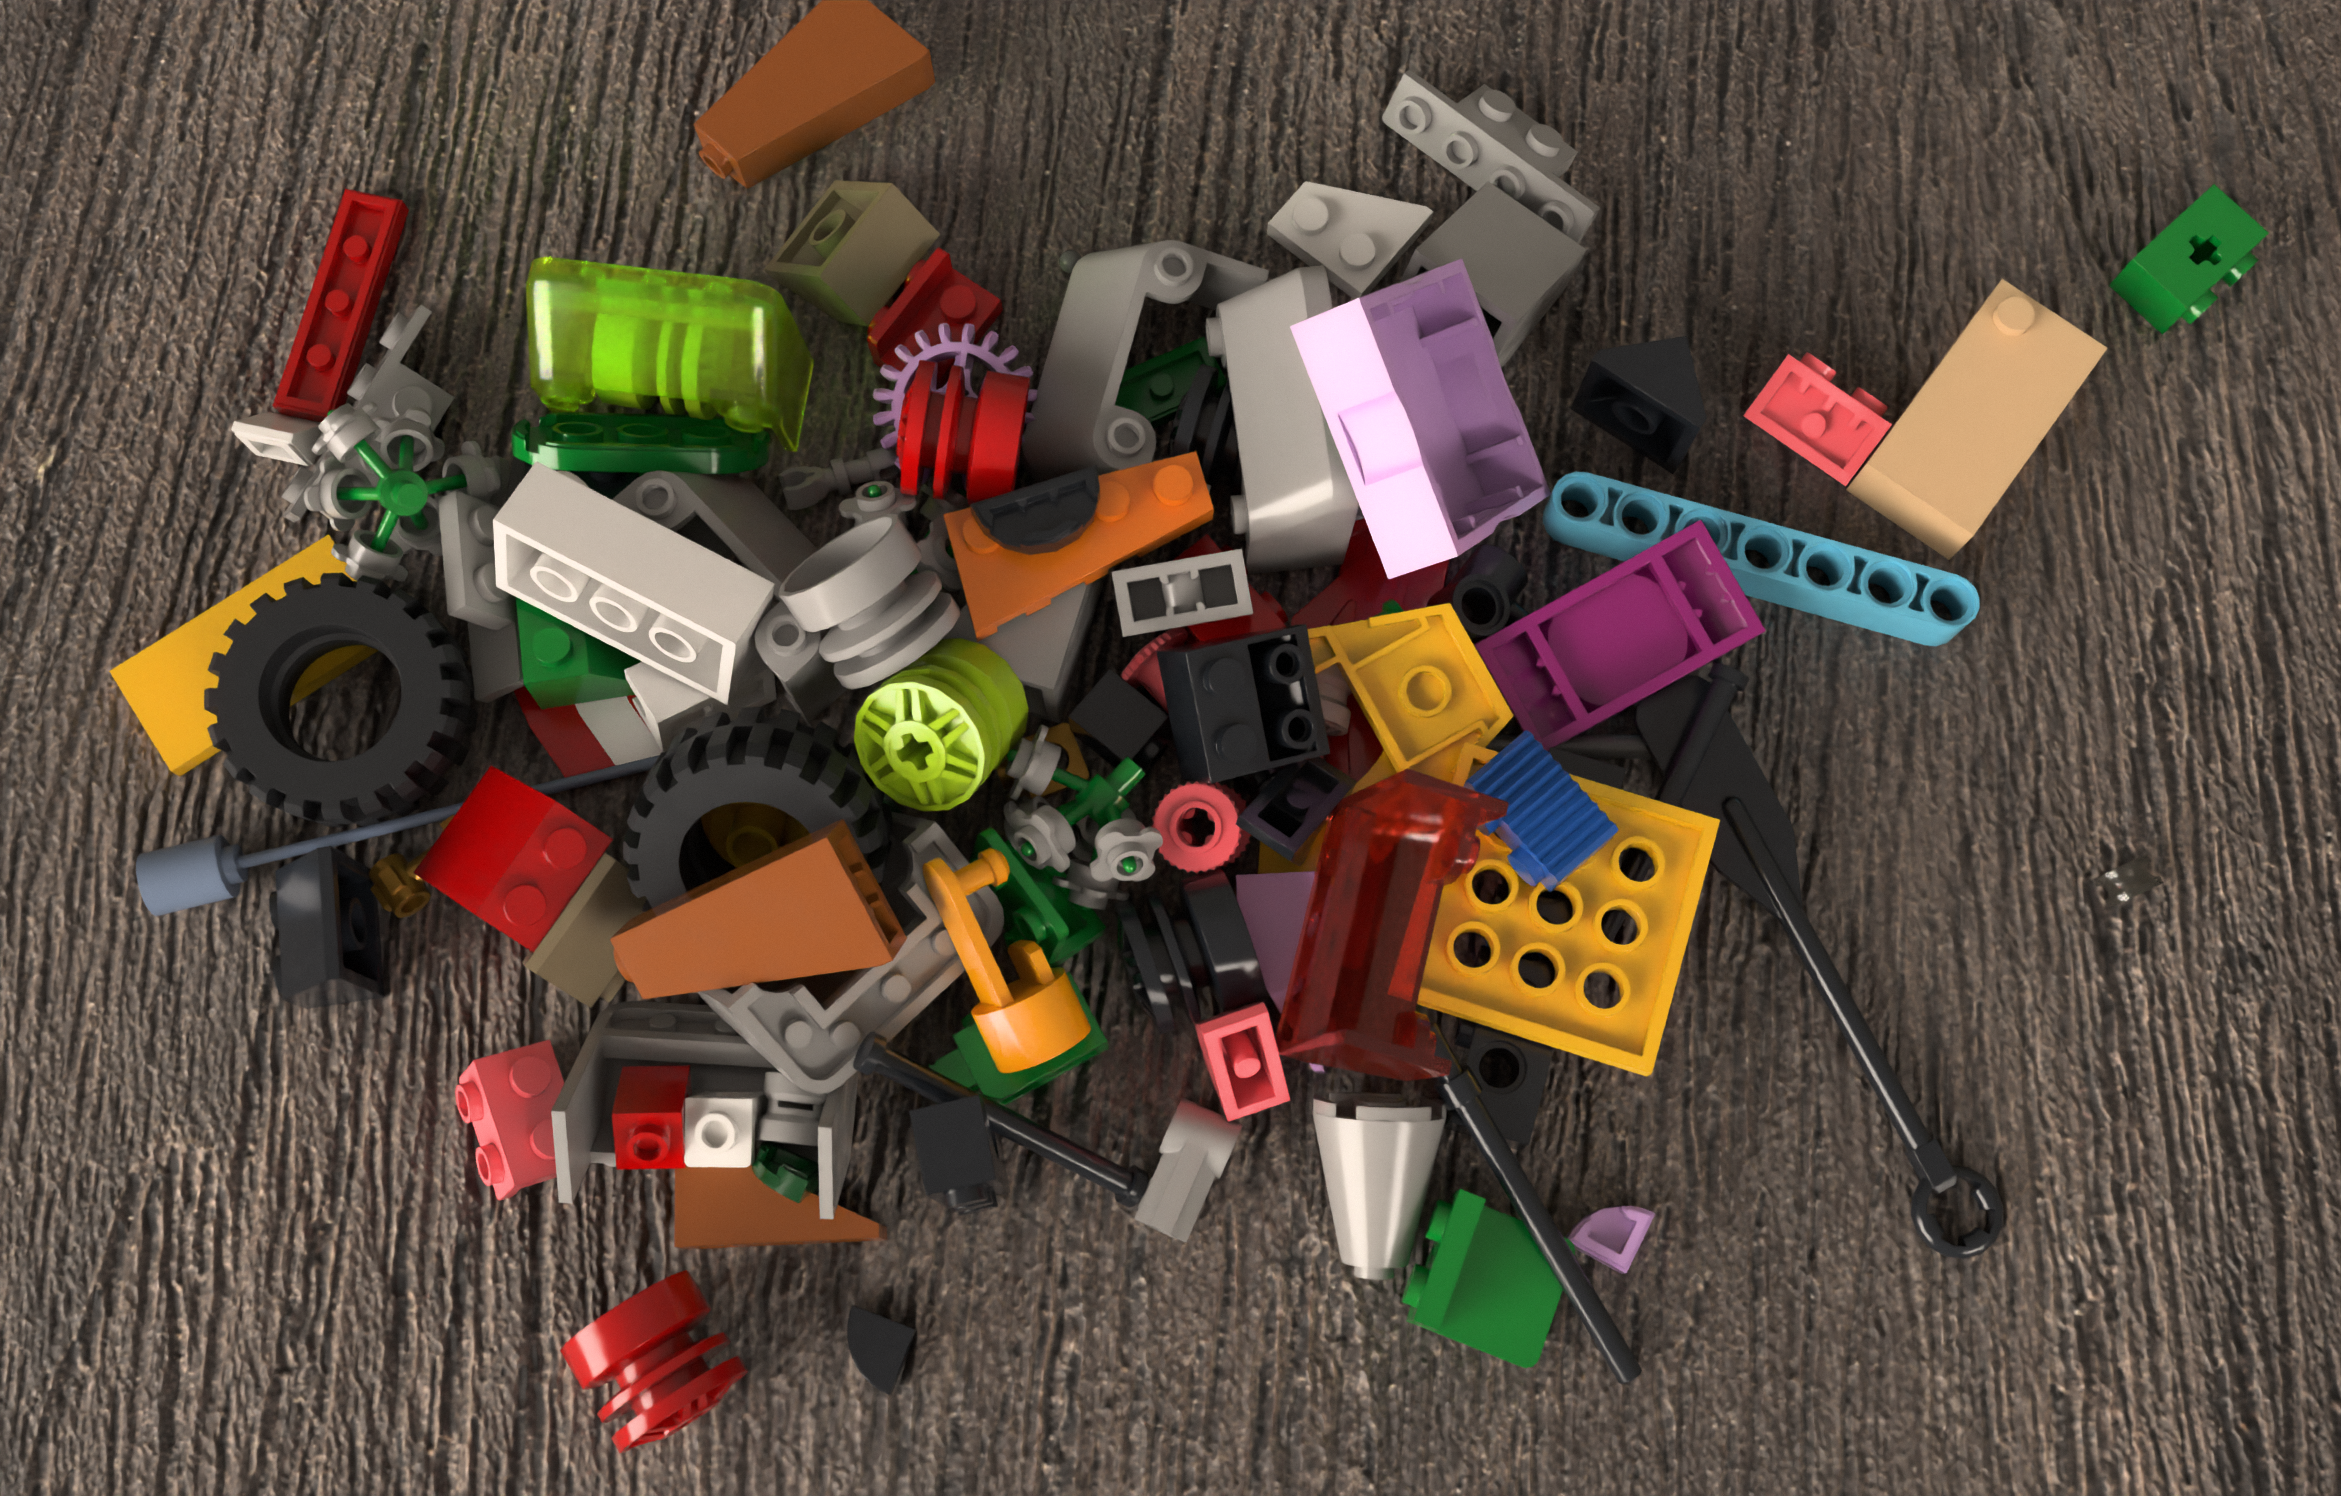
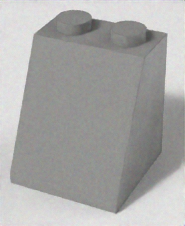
[1400,181,1587,369]
[942,577,1103,723]

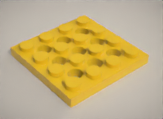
[1388,742,1720,1077]

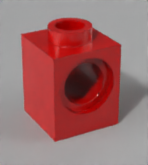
[612,1065,692,1170]

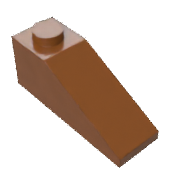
[674,1165,887,1250]

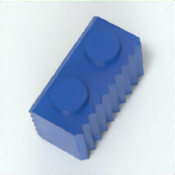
[1460,730,1618,892]

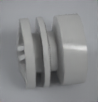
[779,513,960,690]

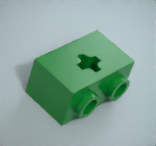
[2109,184,2269,335]

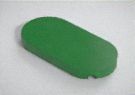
[512,412,770,474]

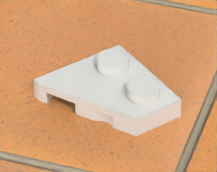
[1267,181,1433,300]

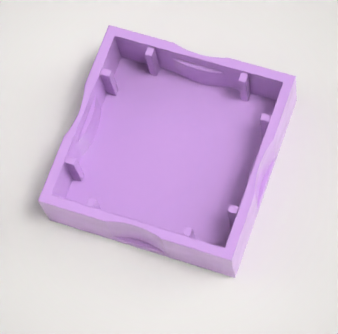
[1290,258,1551,579]

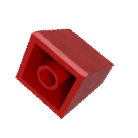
[413,766,613,953]

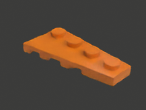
[943,451,1214,642]

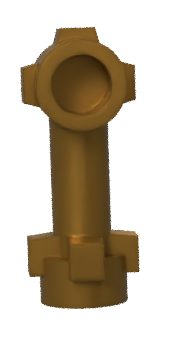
[369,814,454,918]

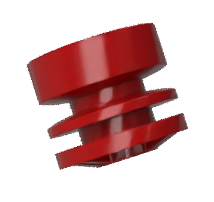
[896,360,1030,504]
[560,1270,748,1453]

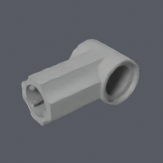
[1134,1097,1243,1243]

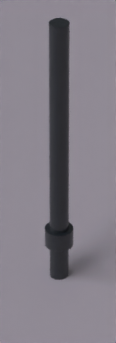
[1412,1022,1642,1384]

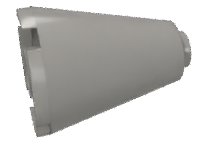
[1312,1092,1447,1280]

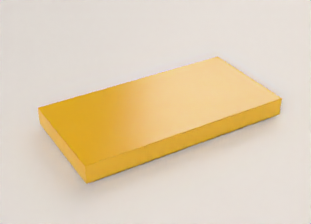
[109,534,378,777]

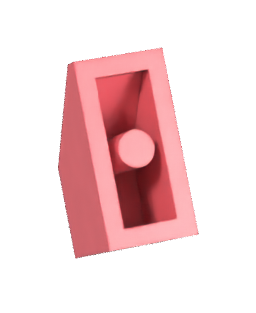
[1194,1002,1290,1122]

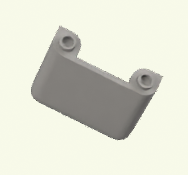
[612,470,848,723]
[697,812,1004,1094]

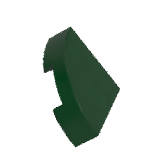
[752,1141,819,1203]

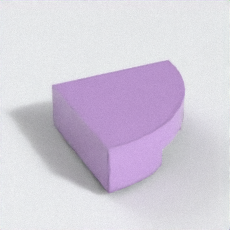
[1565,1206,1655,1274]

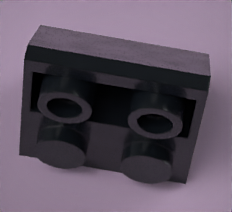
[1156,624,1331,784]

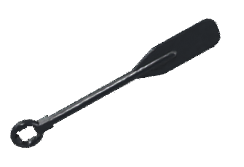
[1634,675,2004,1259]

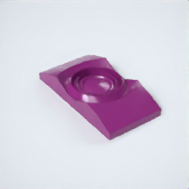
[1474,520,1766,751]

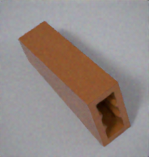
[693,0,935,189]
[610,819,907,999]

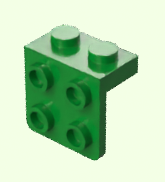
[969,827,1106,968]
[1402,1189,1575,1368]

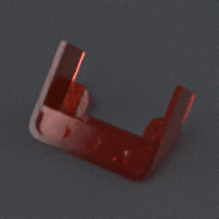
[1276,768,1509,1081]

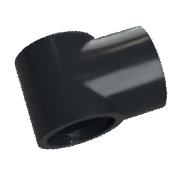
[1426,544,1530,643]

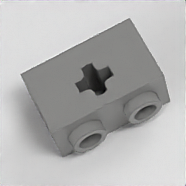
[1112,549,1253,637]

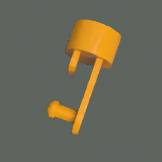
[922,848,1091,1073]

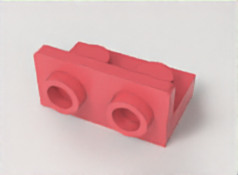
[1743,352,1892,486]

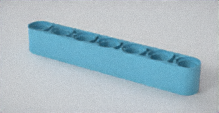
[1543,471,1980,646]

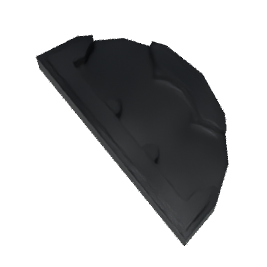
[970,465,1100,555]

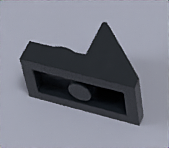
[1236,757,1357,866]

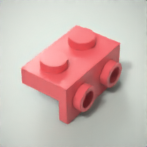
[455,1039,564,1201]

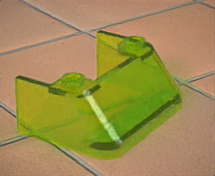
[526,257,814,452]

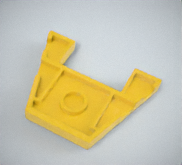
[1307,603,1514,866]

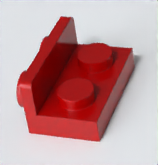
[867,247,1003,390]

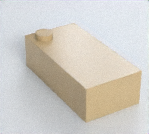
[1846,279,2107,560]

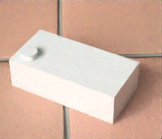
[493,461,775,705]

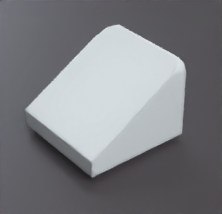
[231,412,322,466]

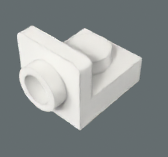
[684,1091,768,1167]

